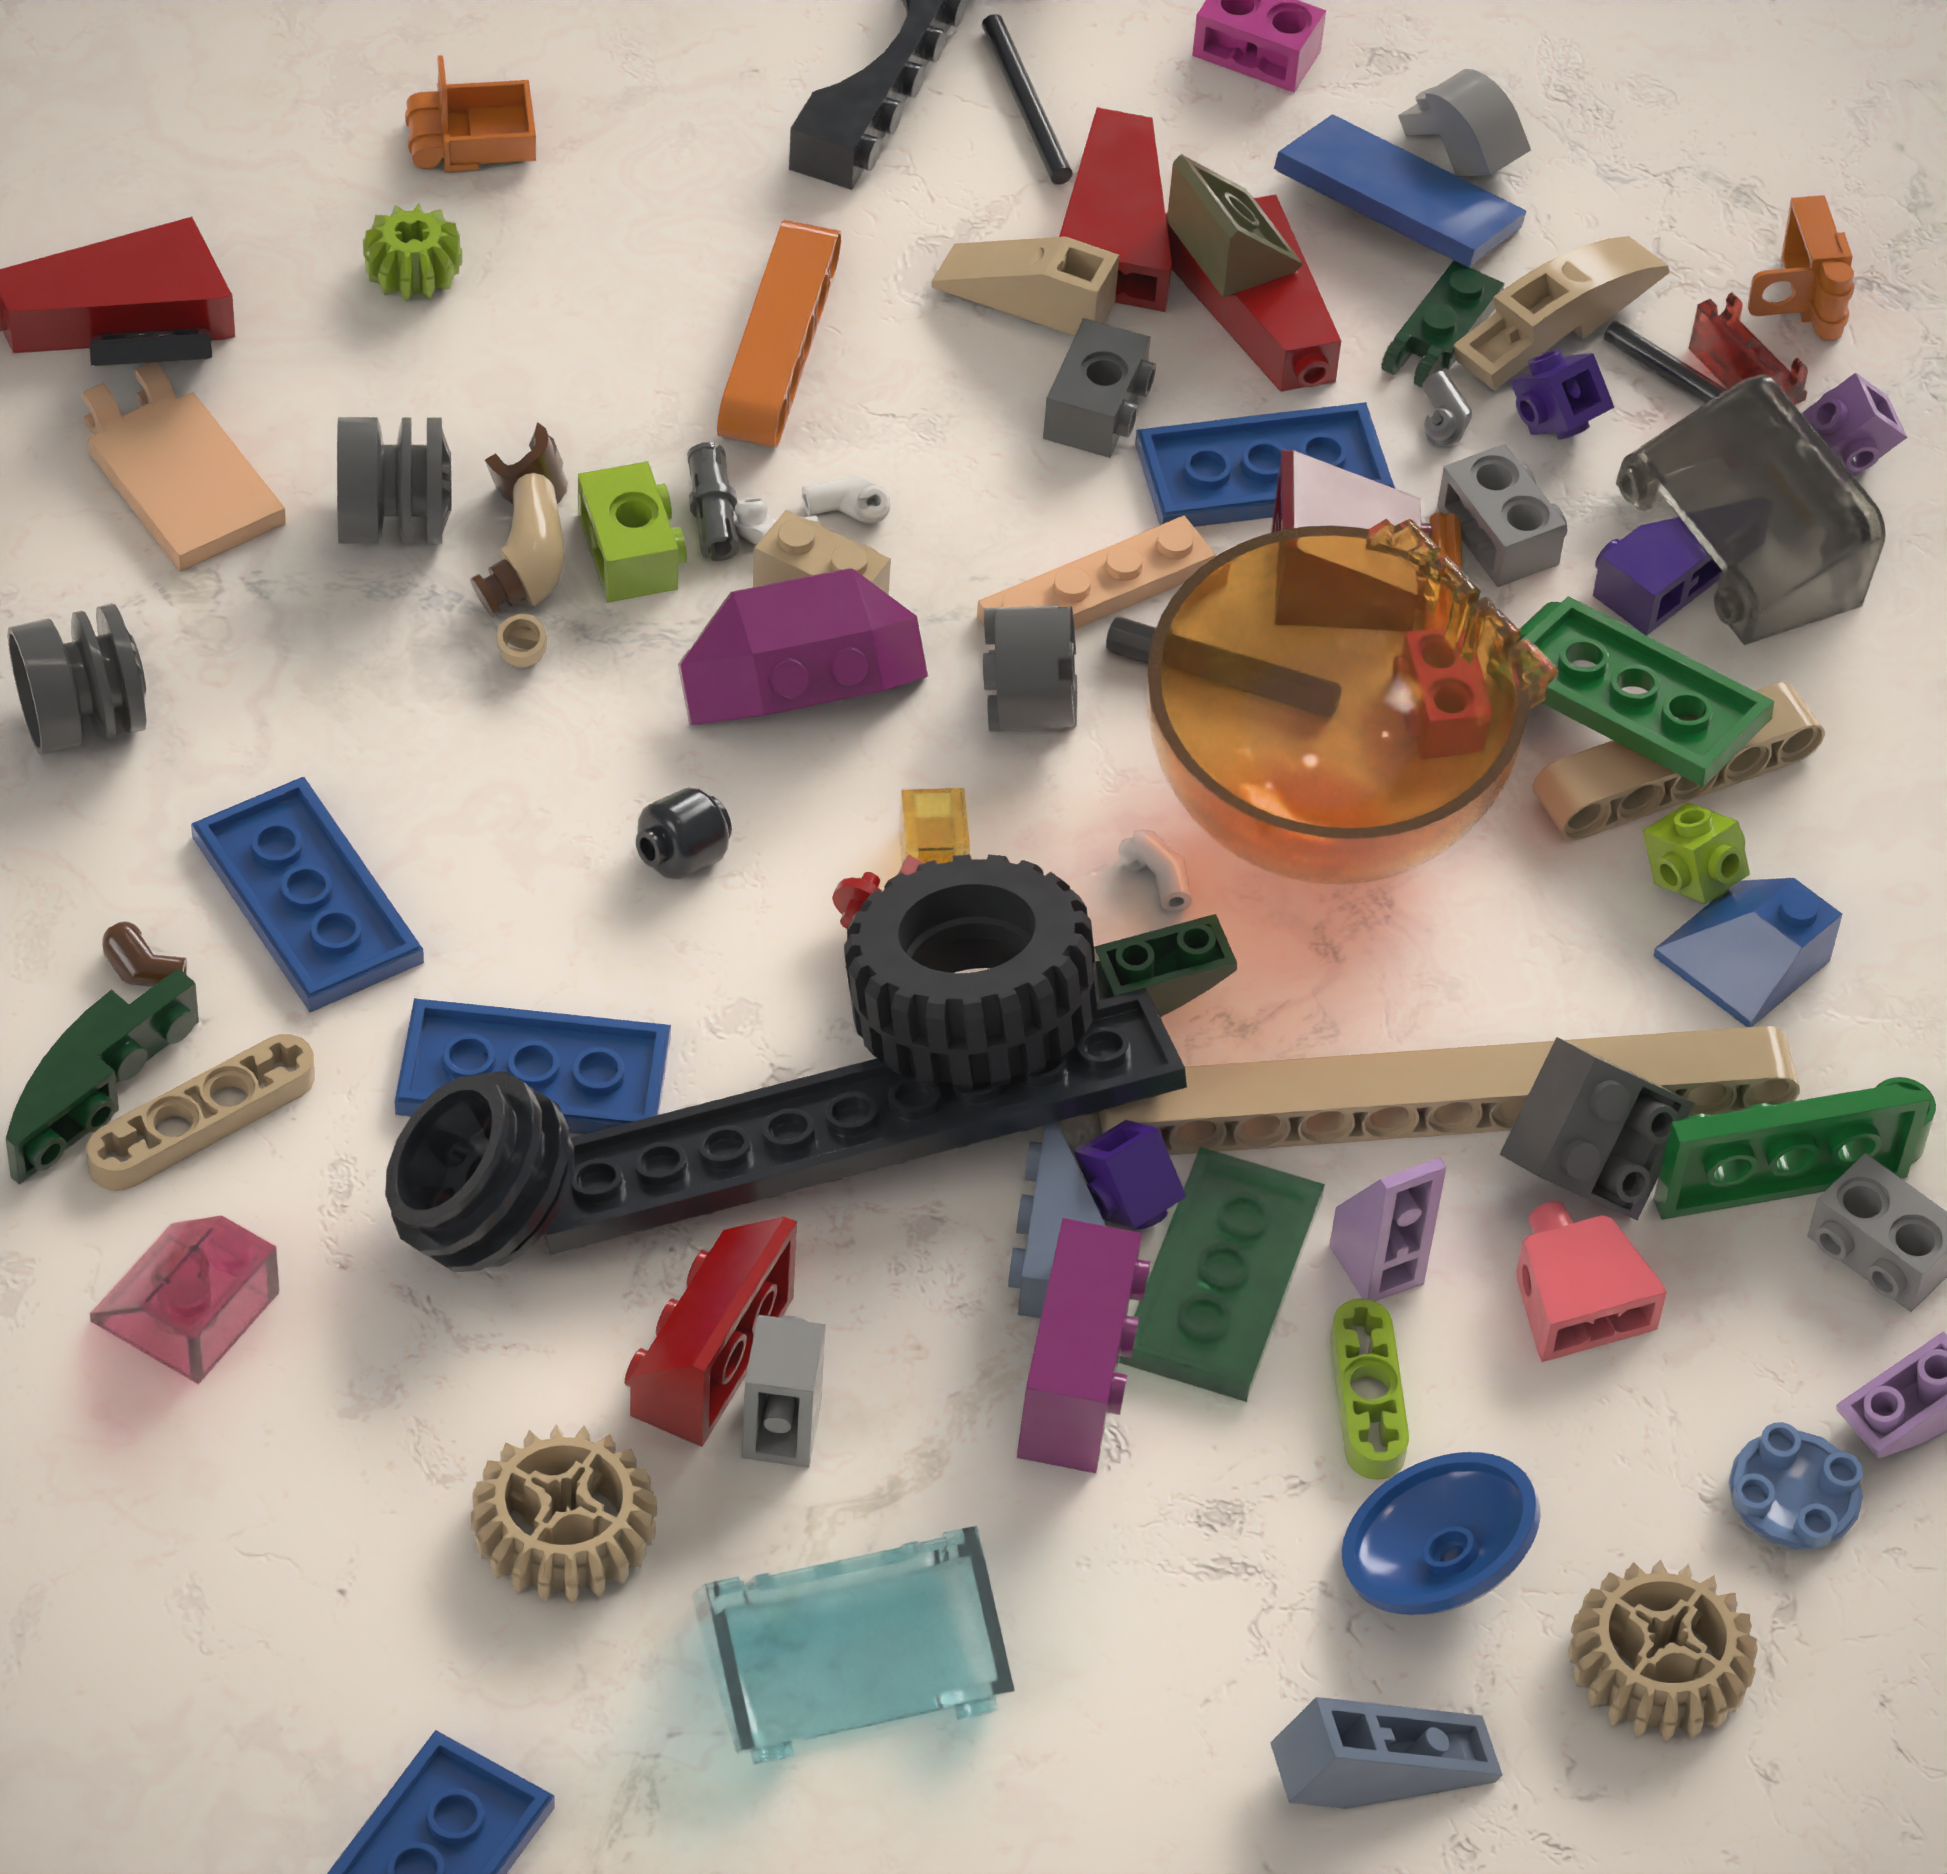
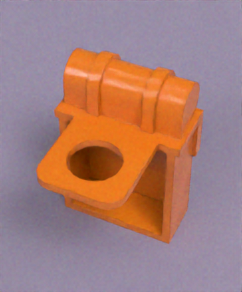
[405,55,536,172]
[1747,195,1854,341]

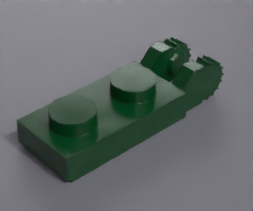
[1381,260,1505,388]

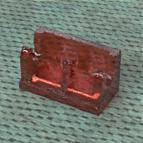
[1688,292,1808,416]

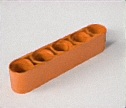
[717,220,842,448]

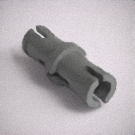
[687,442,739,561]

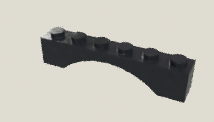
[789,0,967,190]

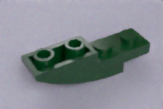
[1094,914,1237,1017]
[5,968,199,1185]

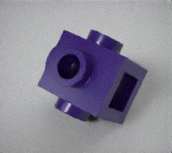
[1510,349,1615,440]

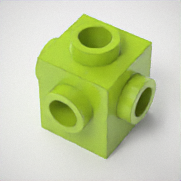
[1642,802,1750,904]

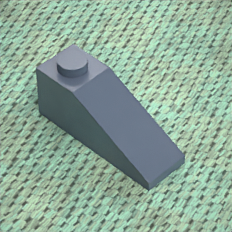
[1270,1697,1503,1809]

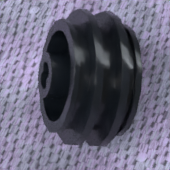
[385,1071,574,1272]

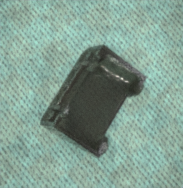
[1615,374,1886,645]

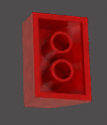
[624,1216,797,1447]

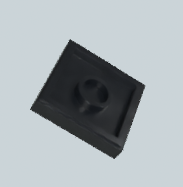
[89,328,212,366]

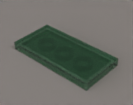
[1119,1147,1325,1402]

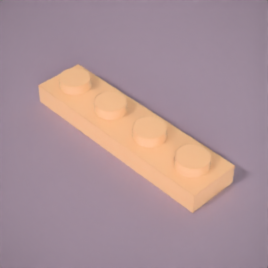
[977,515,1216,629]

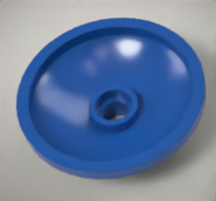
[1342,1452,1541,1615]

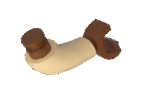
[470,422,568,617]

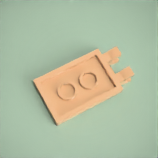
[82,362,286,572]

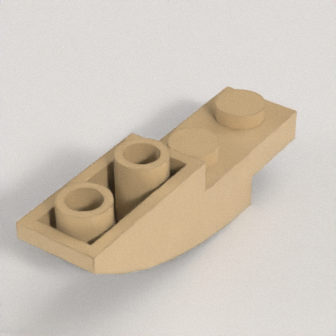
[1453,236,1669,390]

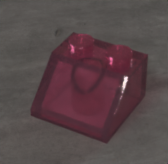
[90,1215,280,1385]

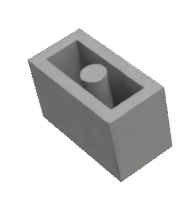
[742,1315,826,1468]

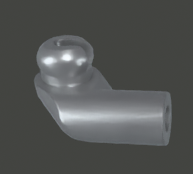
[1422,371,1472,447]

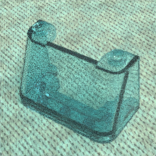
[692,1525,1015,1765]

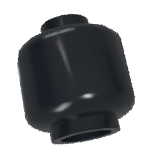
[636,788,732,880]

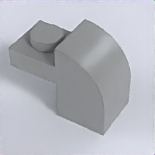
[1398,69,1531,176]

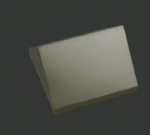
[1167,154,1303,297]

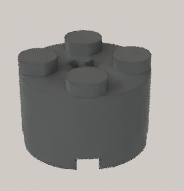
[983,605,1078,732]

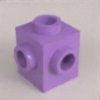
[1800,372,1908,479]

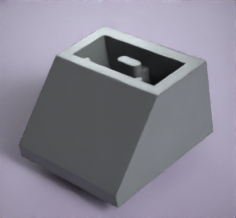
[1500,1037,1695,1221]

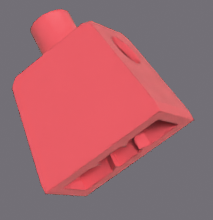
[1516,1201,1667,1362]

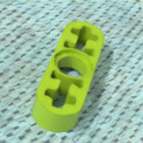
[1330,1299,1409,1480]

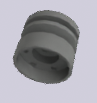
[337,417,452,544]
[7,603,147,755]

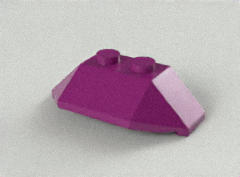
[678,568,928,725]

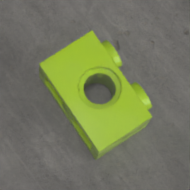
[578,461,687,602]

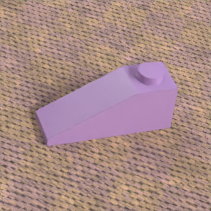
[1329,1158,1447,1302]

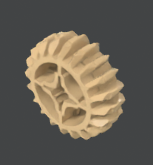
[471,1424,657,1604]
[1568,1559,1758,1743]

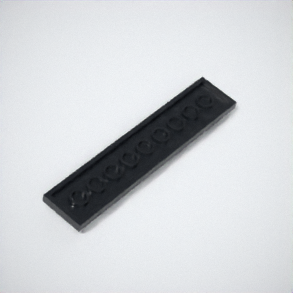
[543,988,1187,1255]

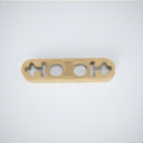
[87,1034,315,1190]

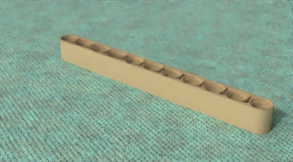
[1099,1026,1800,1155]

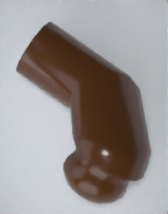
[102,921,187,987]

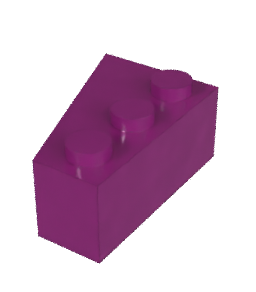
[1016,1218,1151,1473]

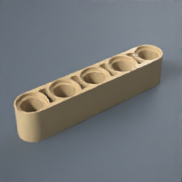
[1532,682,1825,840]

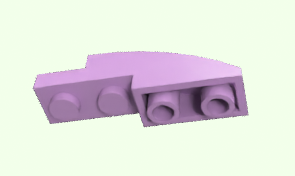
[1836,1331,1947,1458]

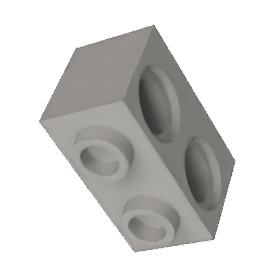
[1437,444,1567,587]
[1807,1153,1947,1312]

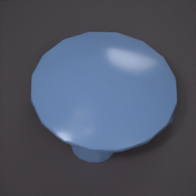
[1728,1422,1863,1550]

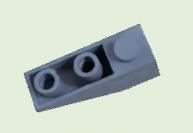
[1008,1122,1105,1318]

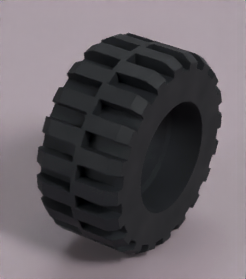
[844,854,1099,1089]

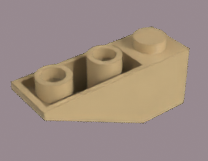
[931,237,1119,336]

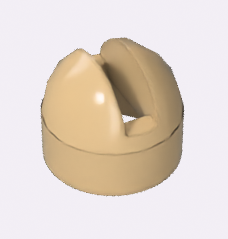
[497,614,547,668]

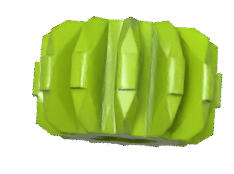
[363,203,462,302]

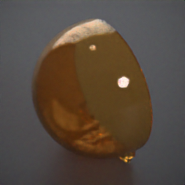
[1146,518,1558,885]

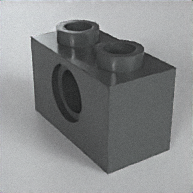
[1043,318,1156,458]

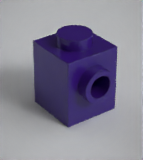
[1073,1120,1187,1230]

